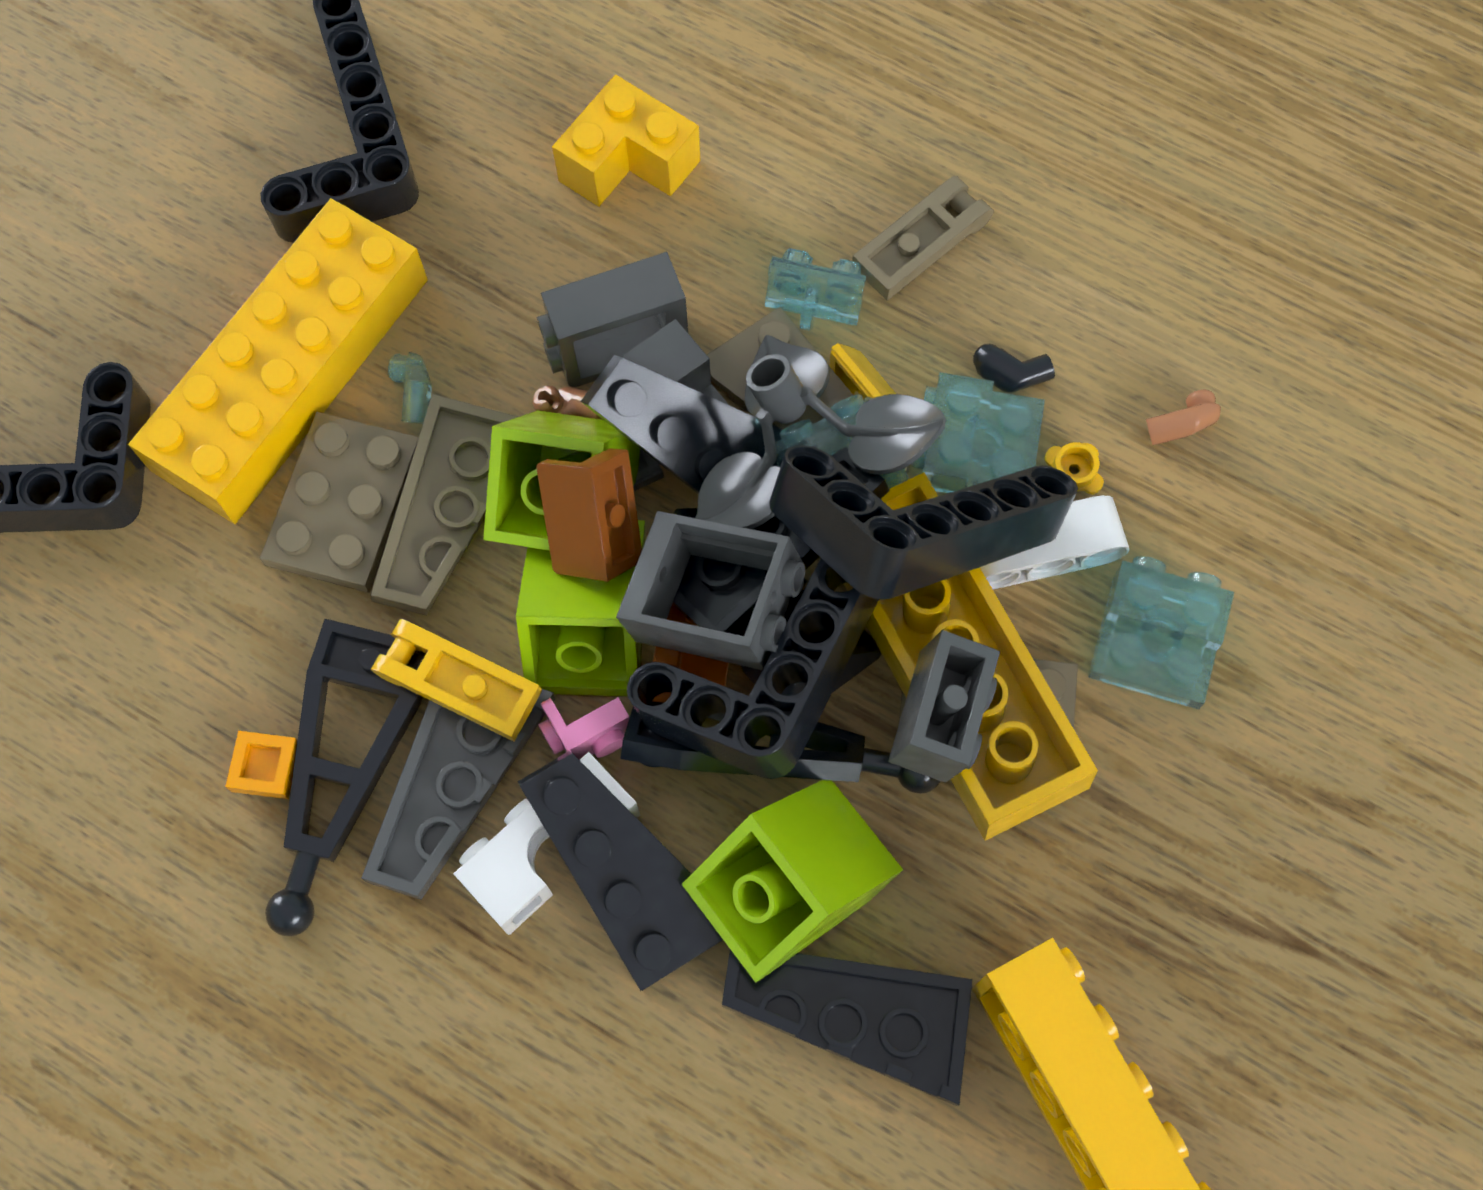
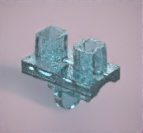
[765,248,866,331]

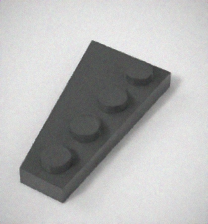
[361,689,556,900]

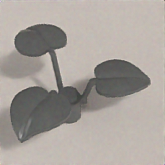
[696,335,947,529]

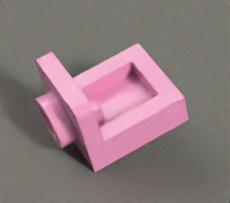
[538,697,630,760]

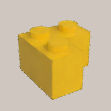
[552,74,701,207]

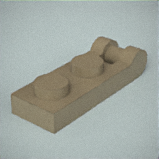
[852,176,994,301]

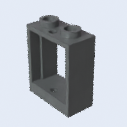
[536,252,689,387]
[616,511,805,670]

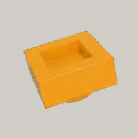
[225,730,298,799]

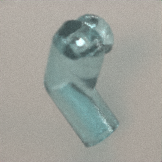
[388,352,432,424]

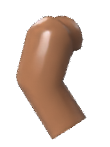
[532,385,603,420]
[1146,389,1221,445]

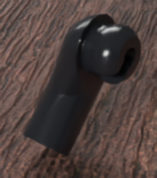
[973,343,1055,393]

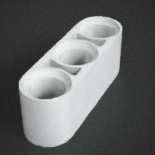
[980,495,1130,589]

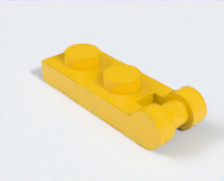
[371,619,542,742]

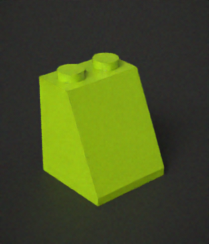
[483,410,640,551]
[516,520,646,697]
[682,780,903,983]

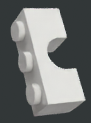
[453,752,640,935]

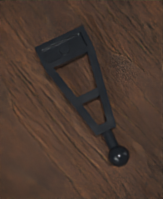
[265,619,426,936]
[620,700,941,794]

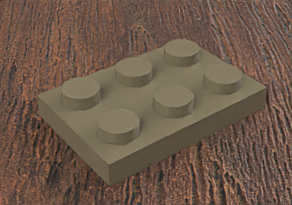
[260,412,419,593]

